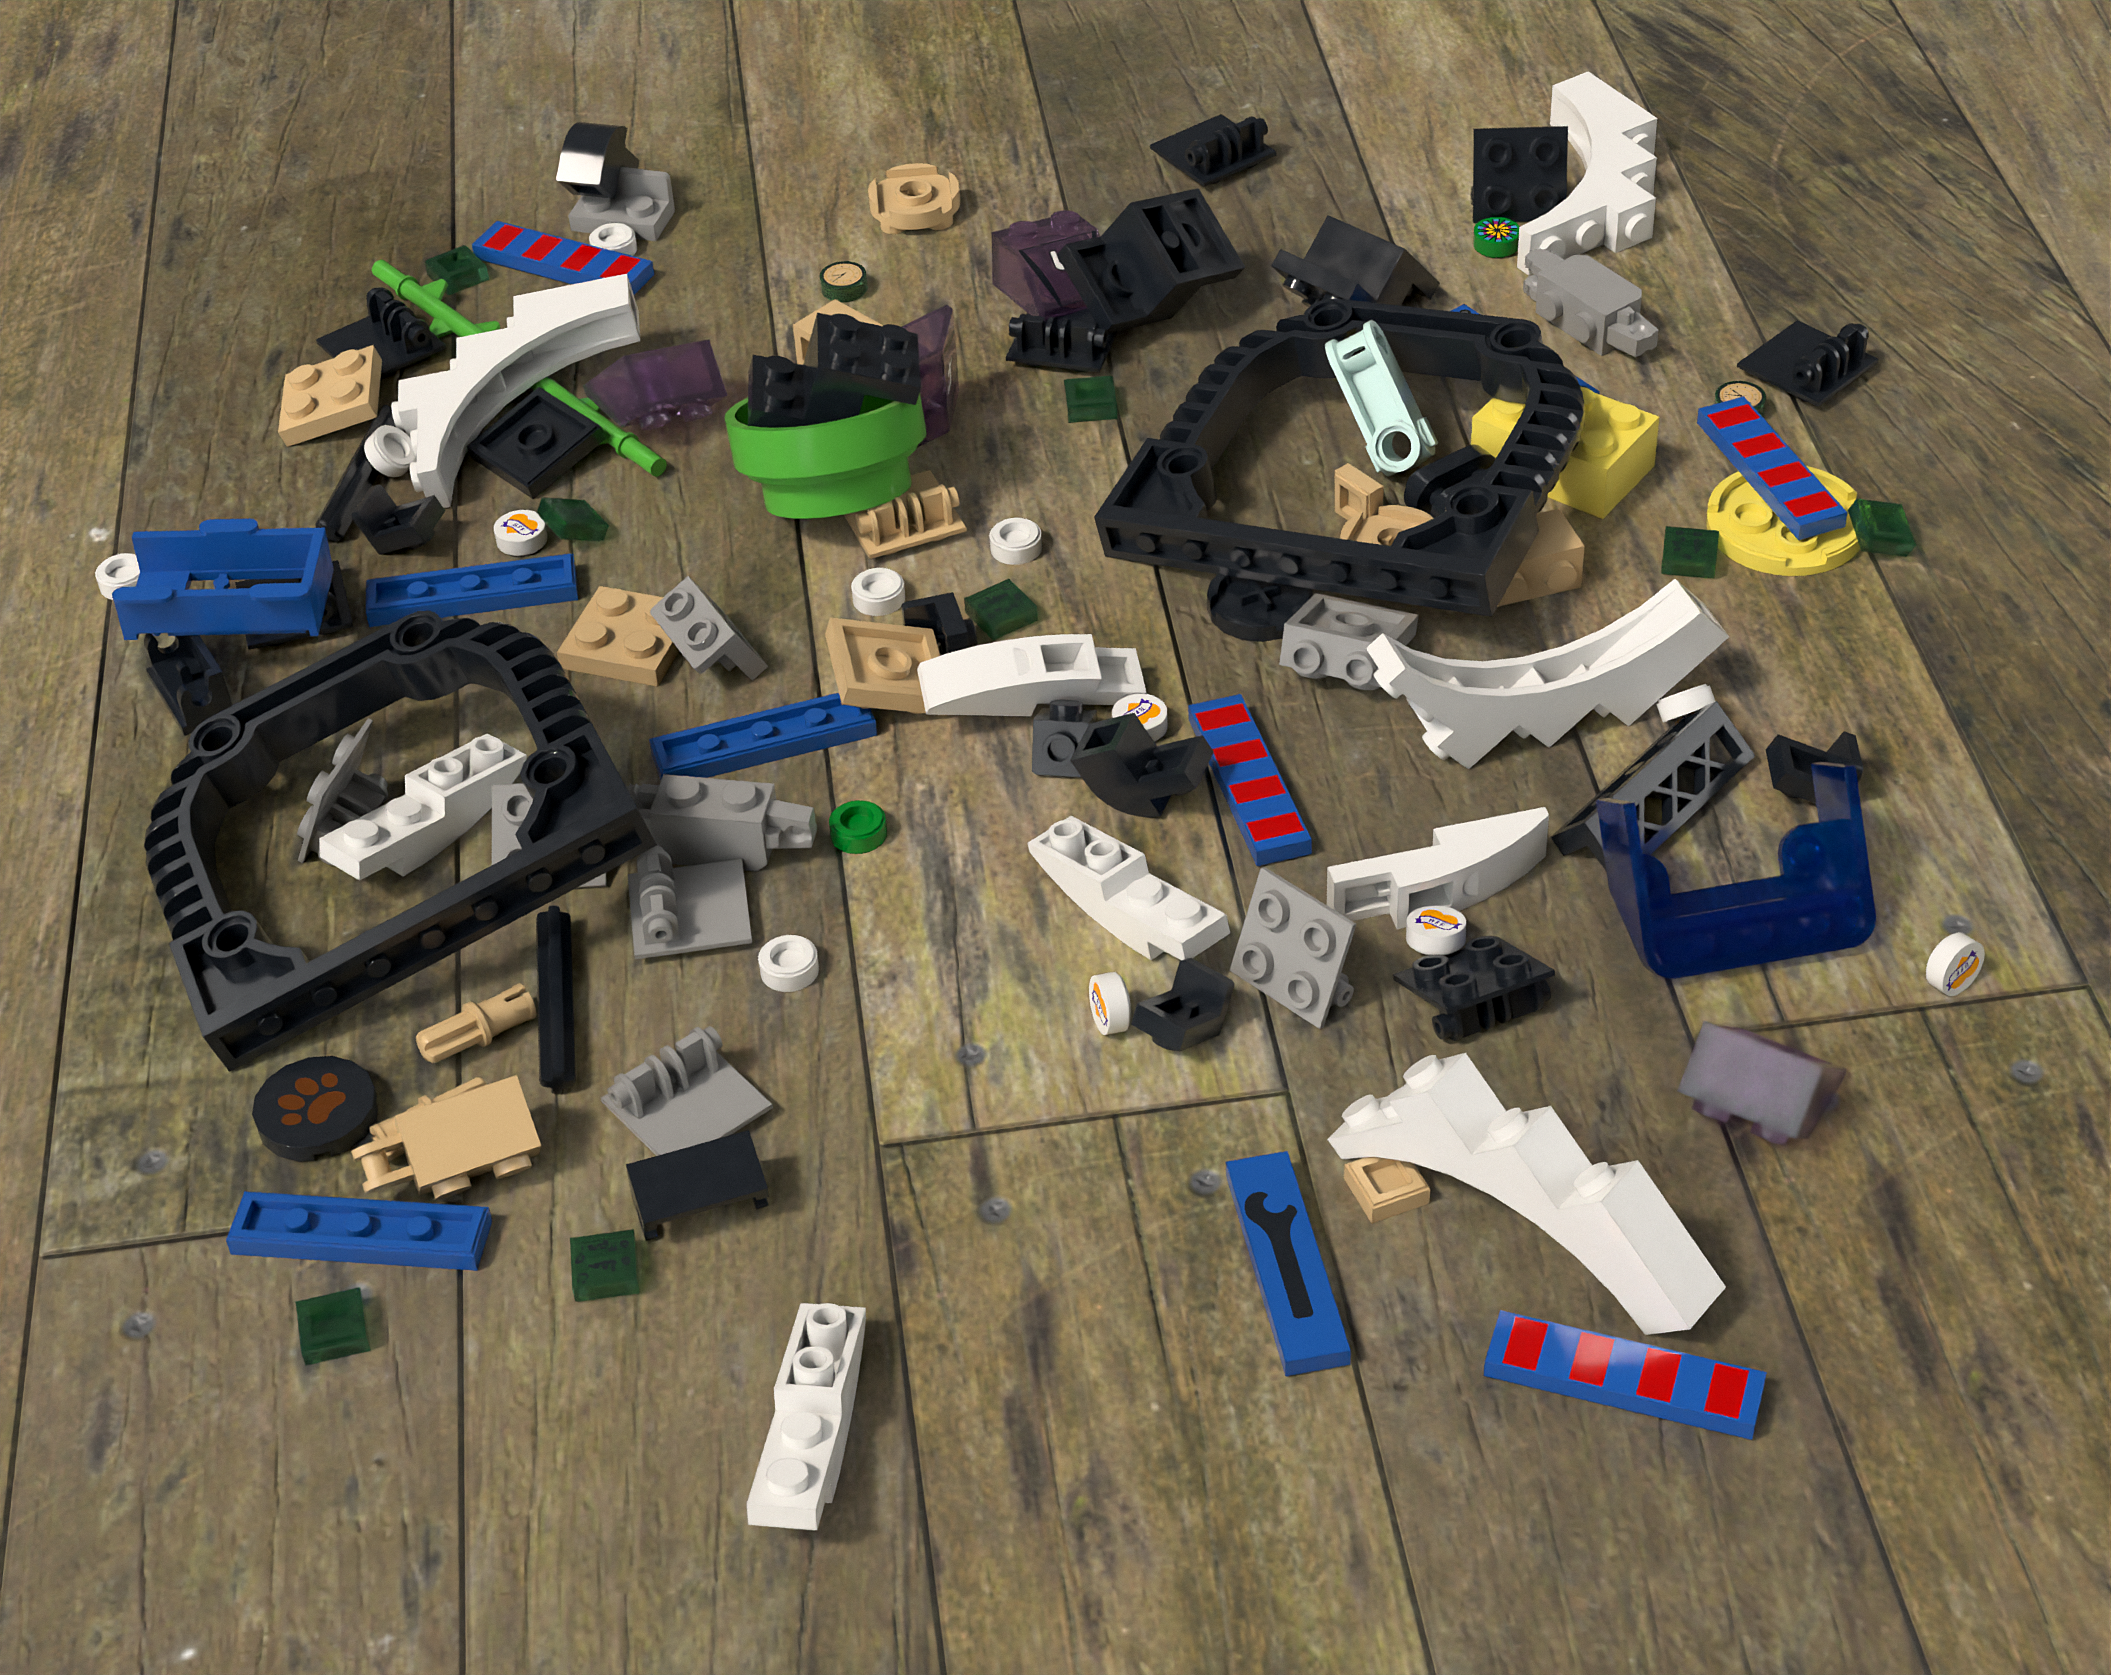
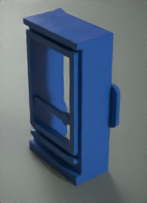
[112,519,334,640]

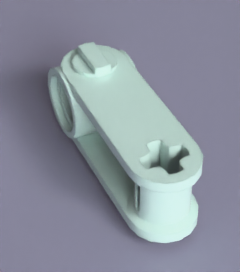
[1325,320,1438,477]

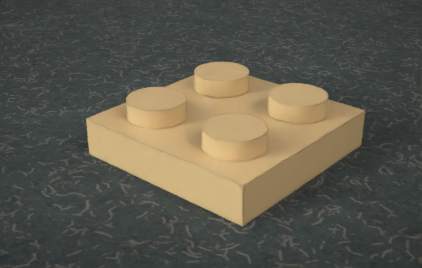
[278,345,382,447]
[557,586,679,687]
[825,617,940,714]

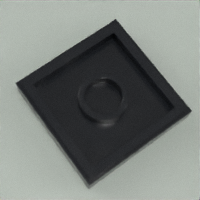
[466,387,606,499]

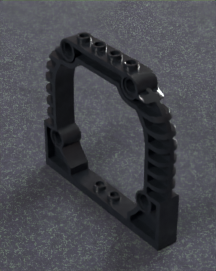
[1094,299,1585,617]
[144,610,657,1072]

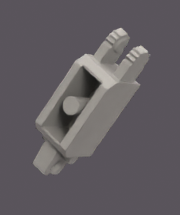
[1523,248,1659,357]
[626,774,817,871]

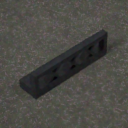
[1550,701,1755,883]

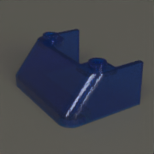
[1596,762,1876,979]

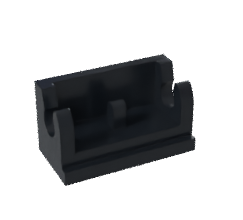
[144,633,233,736]
[626,1130,769,1241]

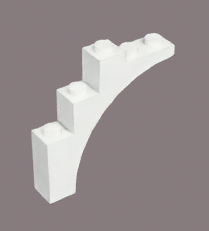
[1517,71,1657,275]
[392,274,640,508]
[1366,579,1729,769]
[1327,1053,1726,1335]

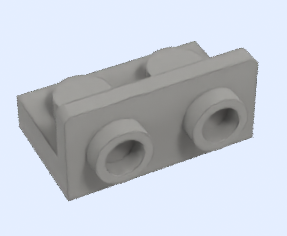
[568,167,675,241]
[650,576,768,681]

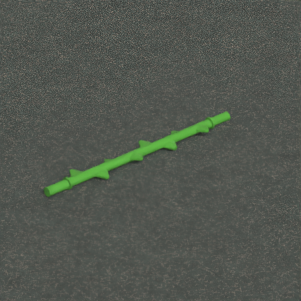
[372,259,667,477]

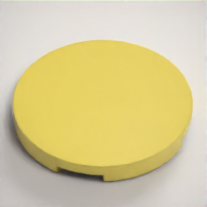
[1706,466,1868,576]

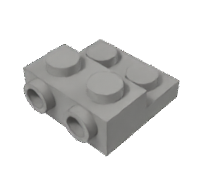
[1279,593,1419,690]

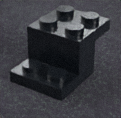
[1057,188,1245,334]
[1271,215,1440,307]
[748,312,921,428]

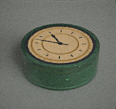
[819,261,868,302]
[1714,381,1766,417]

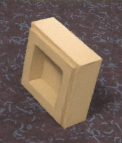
[1335,463,1384,520]
[1344,1157,1430,1224]

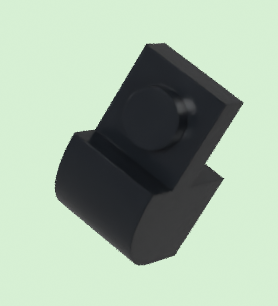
[556,122,640,199]
[1070,713,1214,818]

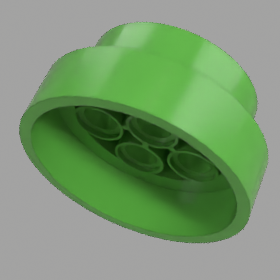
[725,393,927,519]

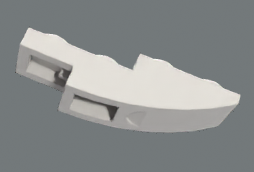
[917,634,1147,716]
[319,733,527,881]
[1327,807,1549,929]
[1027,816,1230,961]
[747,1303,866,1530]

